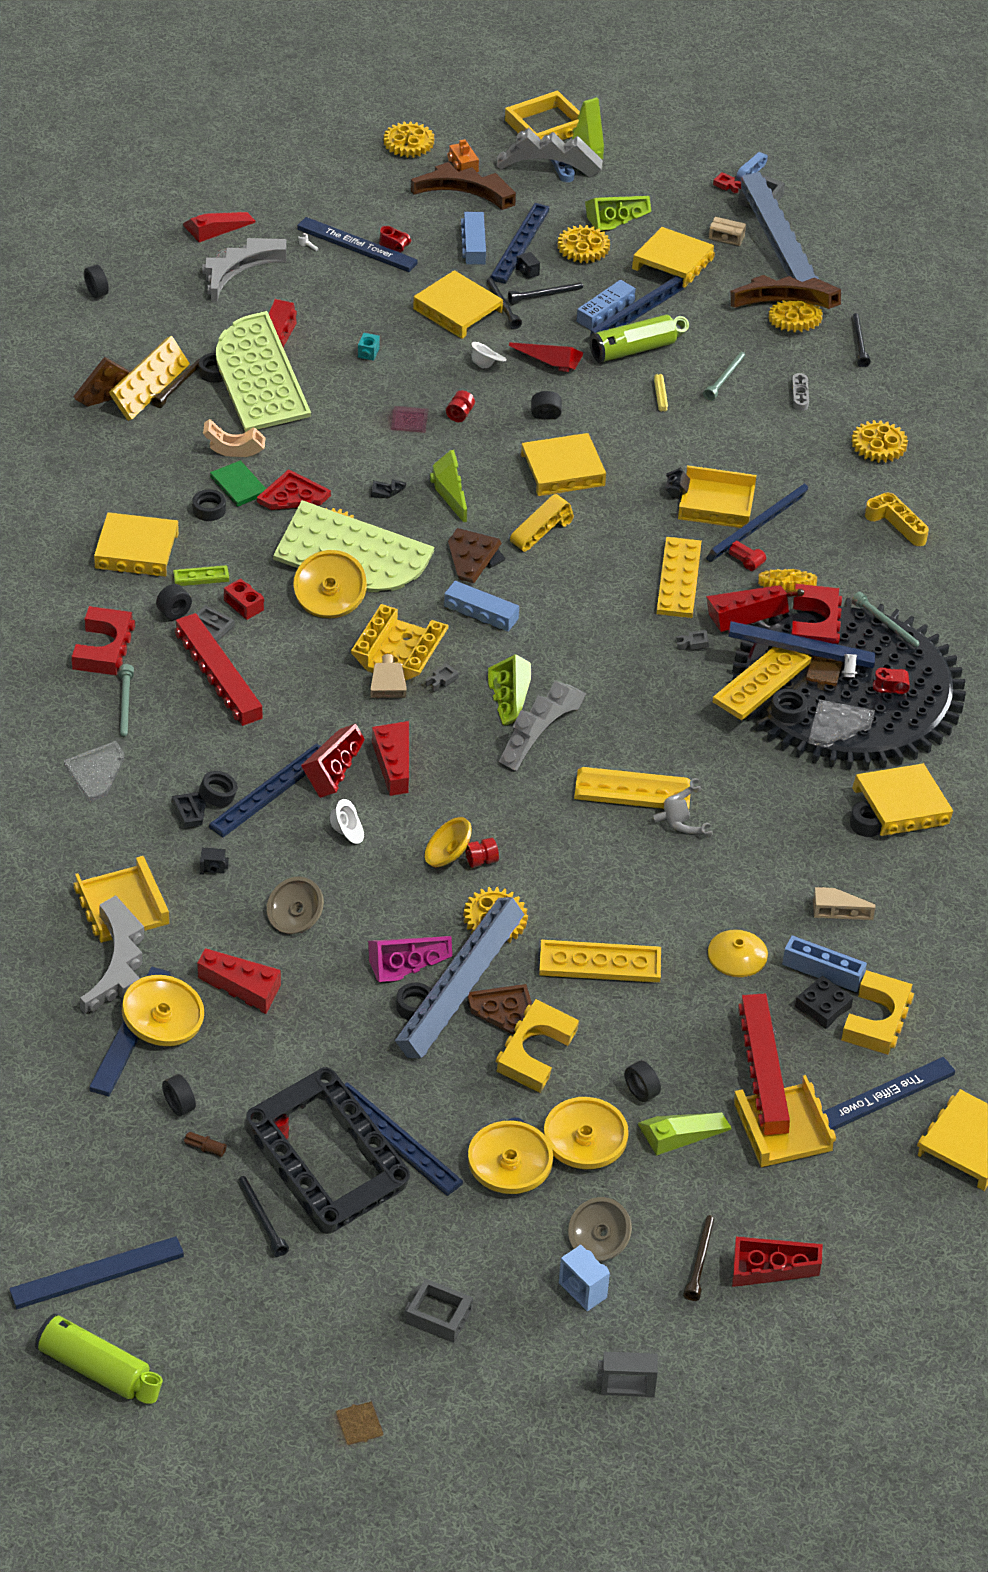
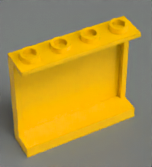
[632,227,715,288]
[413,270,503,339]
[521,433,606,496]
[678,465,757,528]
[94,513,179,577]
[852,763,953,836]
[73,856,169,943]
[734,1075,836,1167]
[917,1089,988,1191]

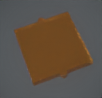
[806,656,842,686]
[336,1401,384,1445]

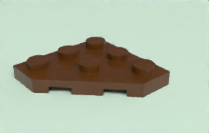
[73,357,131,407]
[448,528,502,583]
[467,984,539,1037]

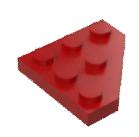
[257,469,331,510]

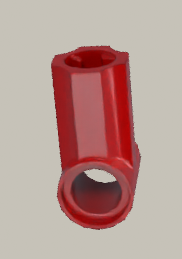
[729,540,766,571]

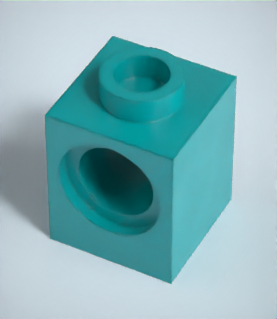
[358,333,380,361]

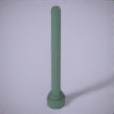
[703,352,745,401]
[851,592,919,647]
[119,664,134,737]

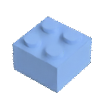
[559,1245,610,1311]

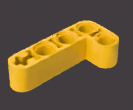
[865,493,929,546]
[510,494,574,552]

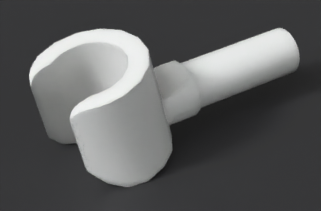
[298,233,318,251]

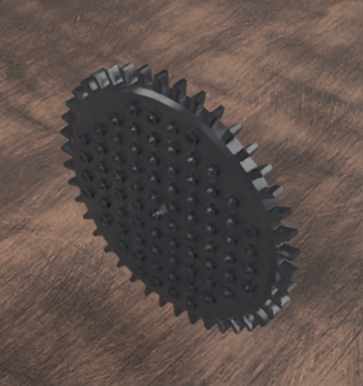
[732,598,966,770]

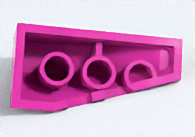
[368,936,452,982]

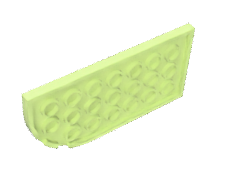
[216,311,311,432]
[273,500,434,592]

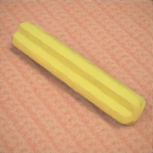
[654,374,668,412]

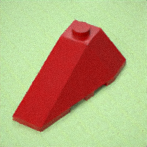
[183,212,255,242]
[509,342,583,372]

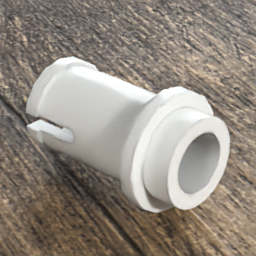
[842,654,857,677]

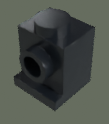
[516,252,540,279]
[665,467,690,499]
[200,847,229,875]

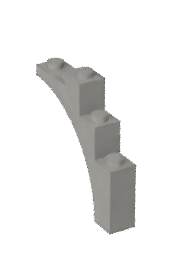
[497,128,603,177]
[203,238,286,301]
[499,681,586,771]
[80,895,144,1014]

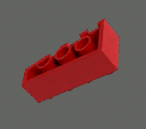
[269,299,297,347]
[706,585,789,632]
[372,721,409,796]
[301,723,365,798]
[197,948,281,1014]
[732,1236,823,1287]

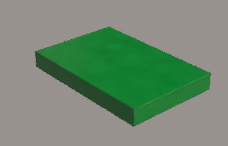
[210,460,266,507]

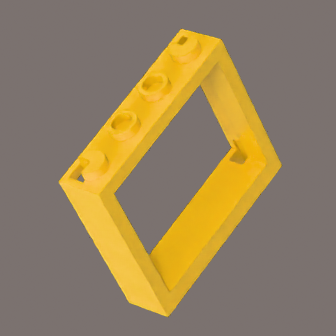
[505,90,580,140]

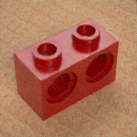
[224,578,264,620]

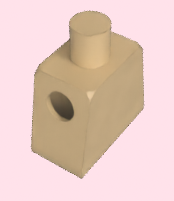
[370,654,406,698]

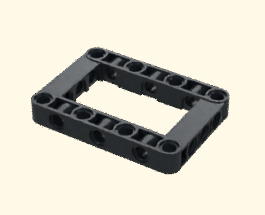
[244,1067,410,1234]

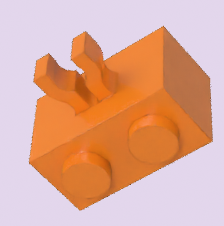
[447,139,479,172]

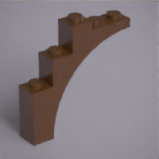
[411,162,516,210]
[730,275,841,309]

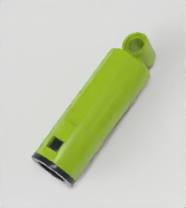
[589,315,689,363]
[35,1313,163,1404]

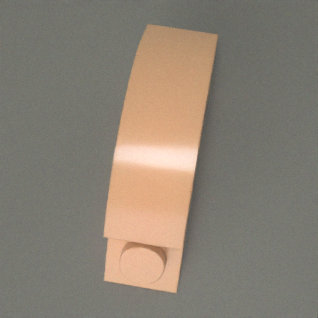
[203,419,265,457]

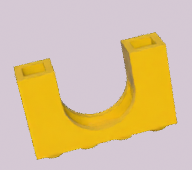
[841,970,914,1055]
[495,999,579,1093]

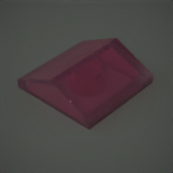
[391,406,429,433]

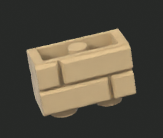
[709,217,746,246]

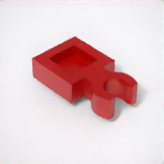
[713,172,741,193]

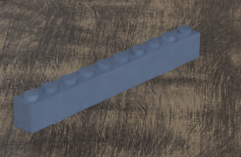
[741,172,819,282]
[395,897,525,1058]

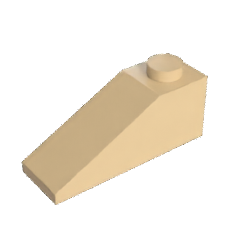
[813,887,876,920]

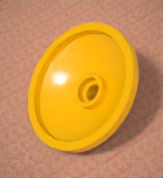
[425,817,471,867]
[708,930,768,977]

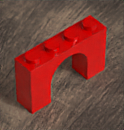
[791,584,842,645]
[72,606,135,675]

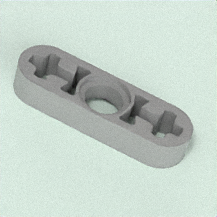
[792,373,809,411]

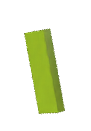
[173,565,229,586]

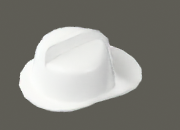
[471,342,506,368]
[330,799,364,844]

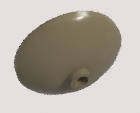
[267,877,324,934]
[568,1197,632,1262]

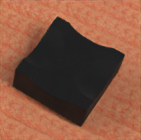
[795,975,853,1029]

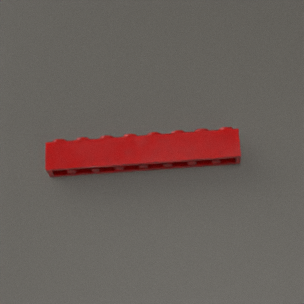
[174,613,263,726]
[738,993,790,1135]

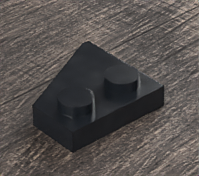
[171,792,206,828]

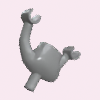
[653,778,713,837]

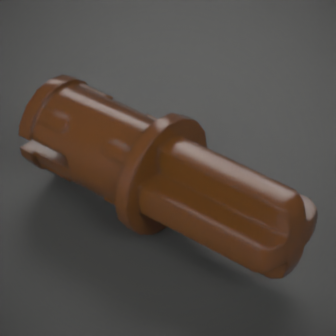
[184,1132,227,1157]

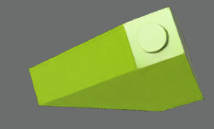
[572,97,604,159]
[585,196,651,230]
[430,450,467,522]
[488,654,531,726]
[638,1112,731,1156]

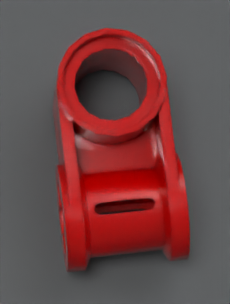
[379,226,411,253]
[873,668,910,694]

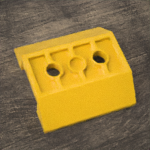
[351,604,448,681]

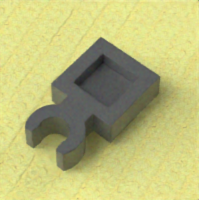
[676,630,709,650]
[425,663,459,691]

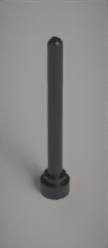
[487,278,522,329]
[508,283,584,304]
[853,313,871,367]
[239,1176,289,1257]

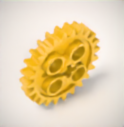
[383,121,434,158]
[557,225,610,263]
[769,300,823,332]
[851,420,908,463]
[758,569,817,591]
[463,887,528,943]

